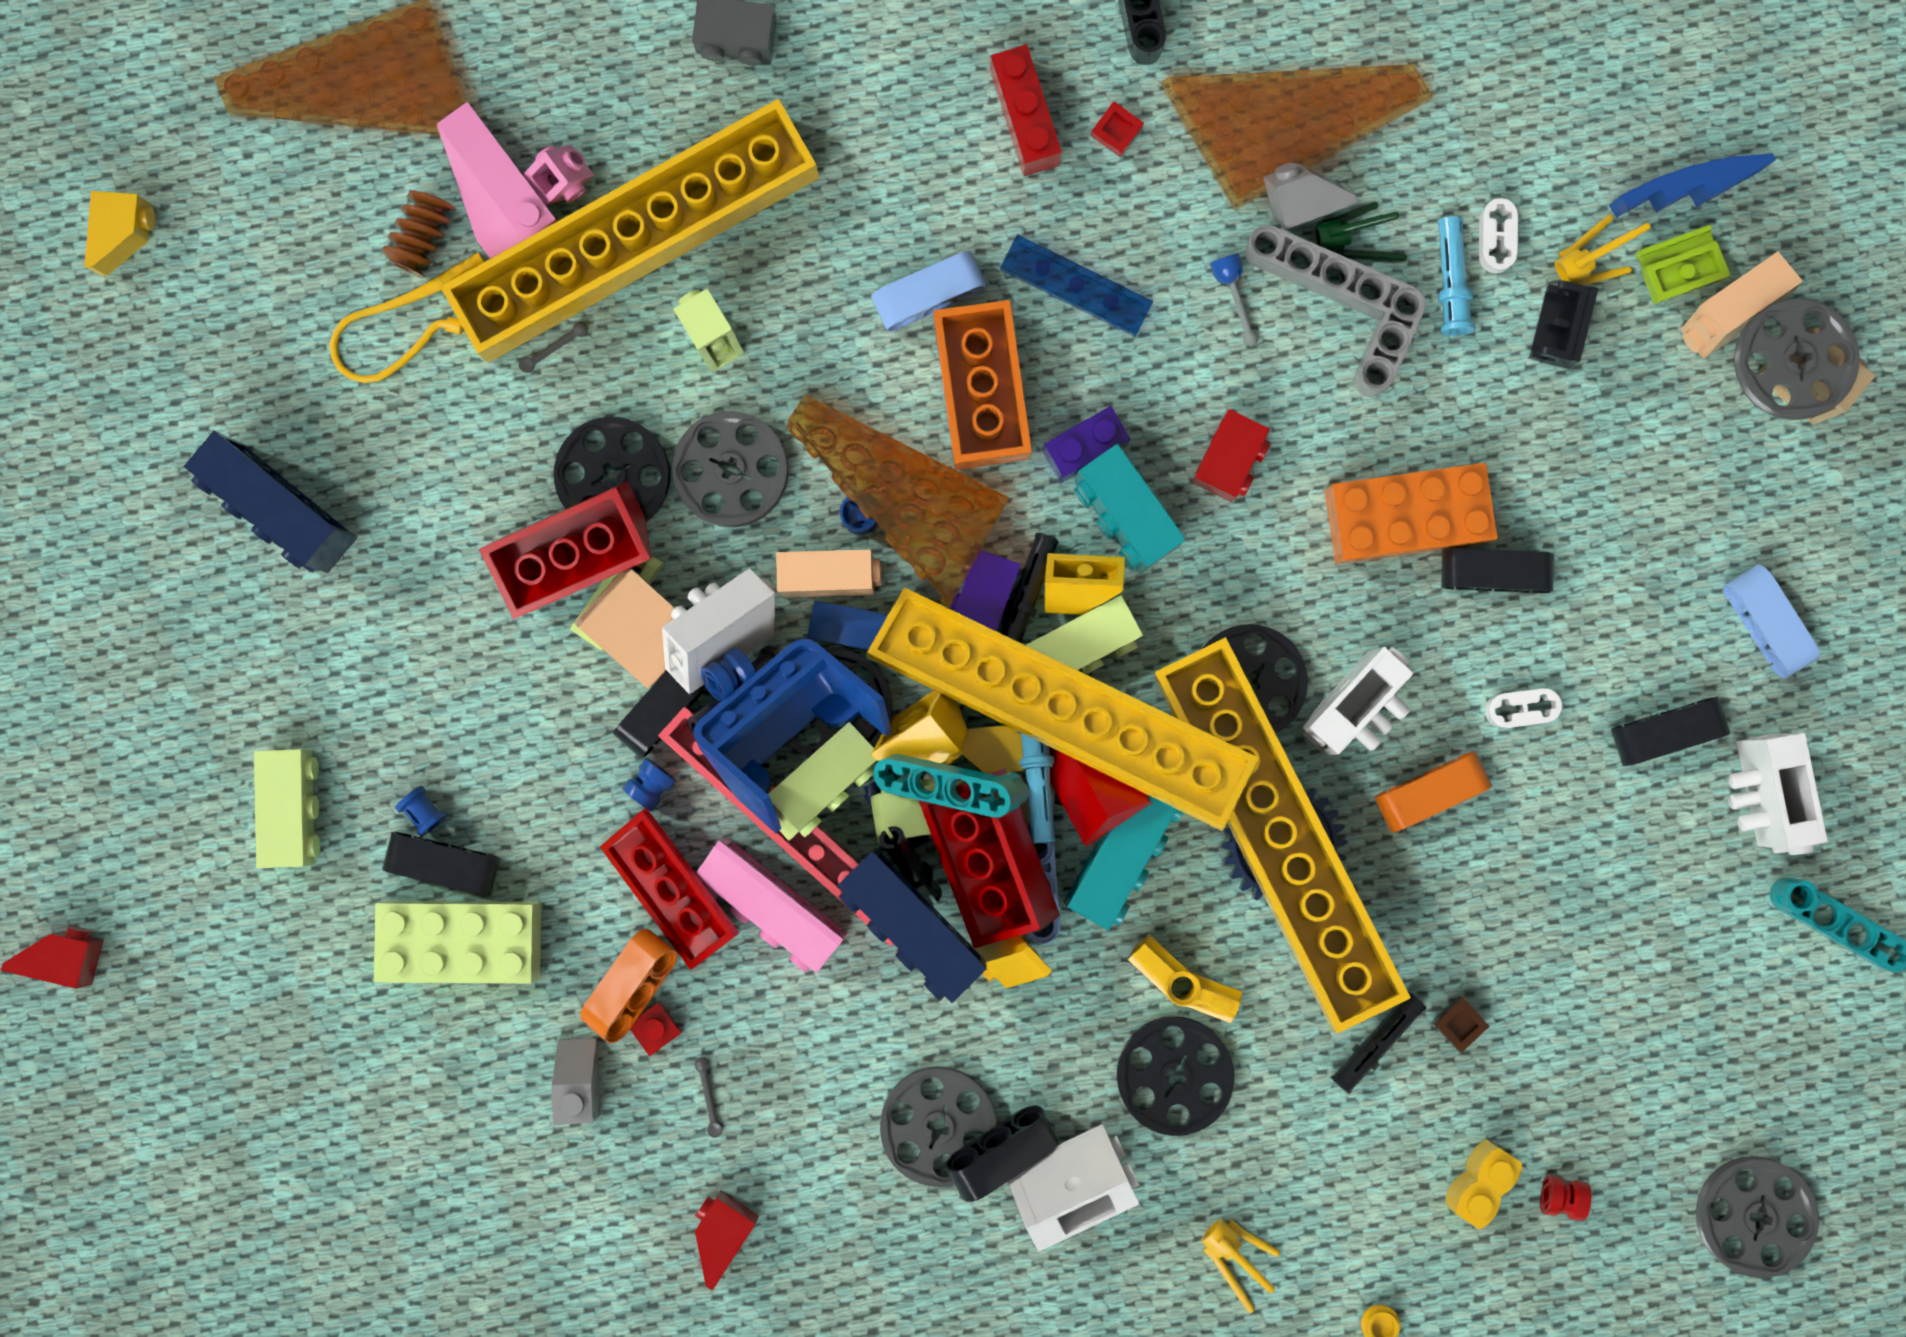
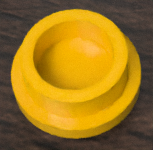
[1360,1304,1401,1337]

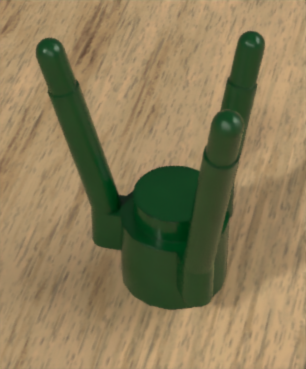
[1315,202,1407,261]

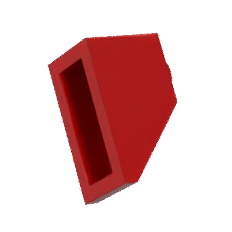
[1,926,104,989]
[695,1190,759,1291]

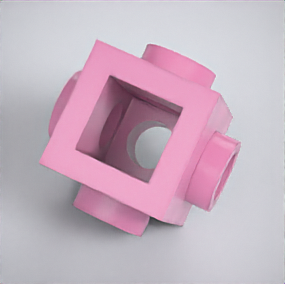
[523,144,594,206]

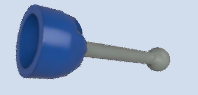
[1210,253,1258,346]

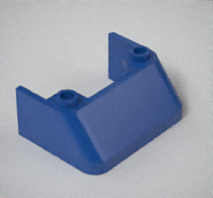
[694,639,892,833]

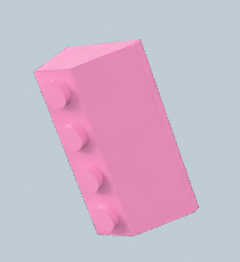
[696,838,848,973]

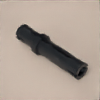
[1000,533,1059,643]
[879,826,942,905]
[1330,991,1427,1095]

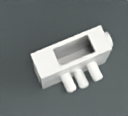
[662,568,776,695]
[1297,646,1414,755]
[1728,732,1828,855]
[1008,1124,1140,1252]

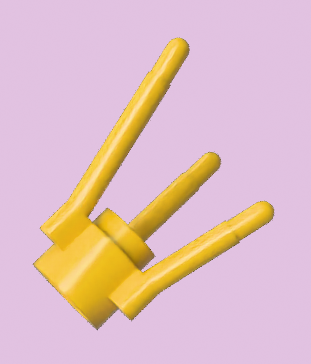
[1554,214,1651,286]
[1201,1218,1280,1313]

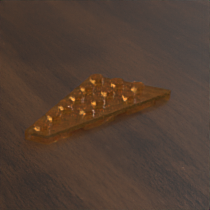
[214,0,468,136]
[1161,64,1433,211]
[786,394,1009,607]

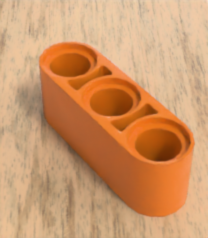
[1374,751,1493,833]
[580,929,678,1044]

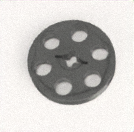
[1734,299,1860,420]
[672,411,788,527]
[880,1066,997,1187]
[1696,1156,1819,1278]

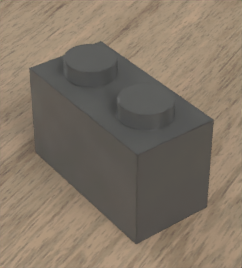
[692,0,777,66]

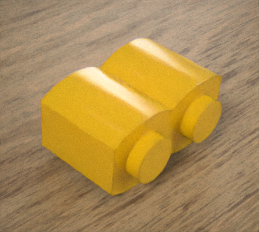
[1445,1139,1522,1230]

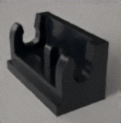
[1528,281,1599,369]

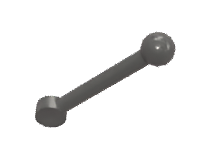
[519,322,588,373]
[695,1057,723,1138]

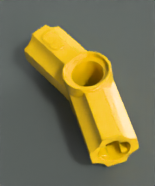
[1127,934,1242,1023]

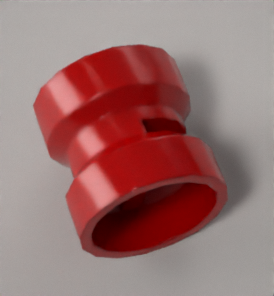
[1540,1175,1592,1222]

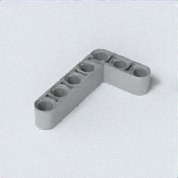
[1245,225,1426,397]

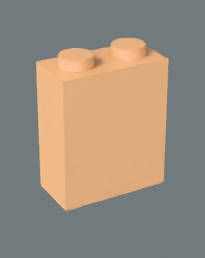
[1680,252,1803,359]
[776,549,882,598]
[574,568,674,689]

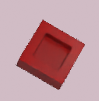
[1090,101,1144,158]
[630,1001,682,1057]

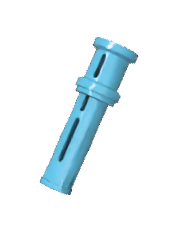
[1438,216,1476,336]
[1017,731,1056,844]

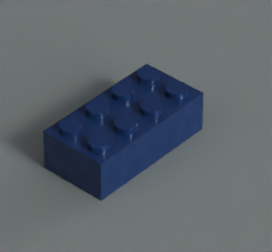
[183,430,357,573]
[837,848,987,1003]

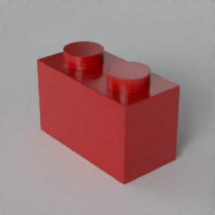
[1191,409,1271,503]

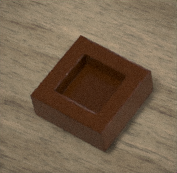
[1431,996,1490,1053]

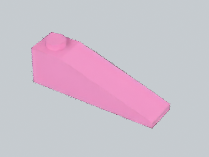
[437,102,557,259]

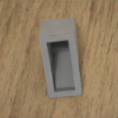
[1264,163,1357,230]
[552,1037,601,1125]

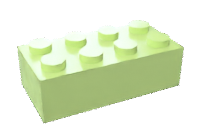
[374,900,542,984]

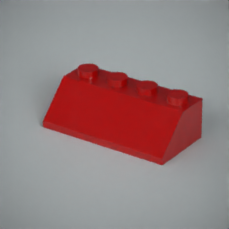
[479,481,652,620]
[918,767,1060,948]

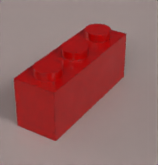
[990,44,1062,177]

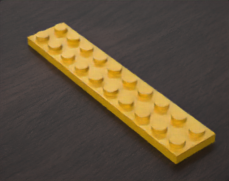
[867,587,1259,831]

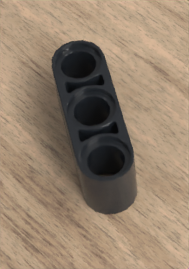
[1118,0,1166,65]
[1441,548,1554,593]
[613,671,705,759]
[1611,696,1731,766]
[382,831,501,896]
[945,1105,1058,1202]

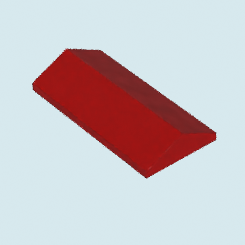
[1049,747,1152,846]
[600,807,739,970]

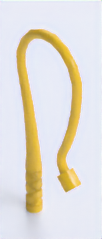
[329,252,485,383]

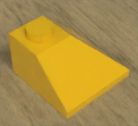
[871,690,968,765]

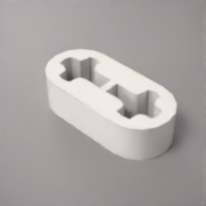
[1479,198,1518,274]
[1485,688,1562,728]

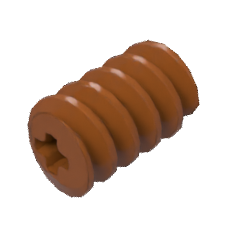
[381,190,456,278]

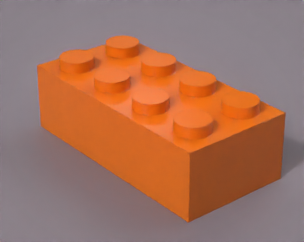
[933,300,1032,470]
[1324,463,1498,565]

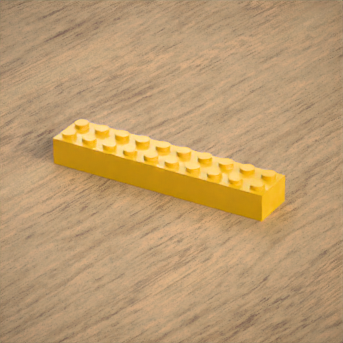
[440,98,819,363]
[1154,637,1411,1034]

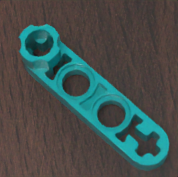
[873,754,1029,818]
[1770,878,1906,972]

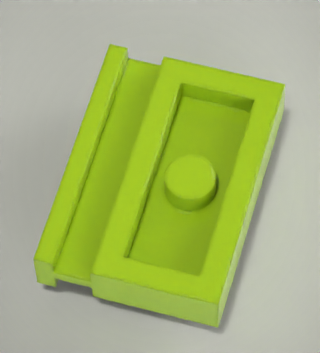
[1634,224,1731,305]

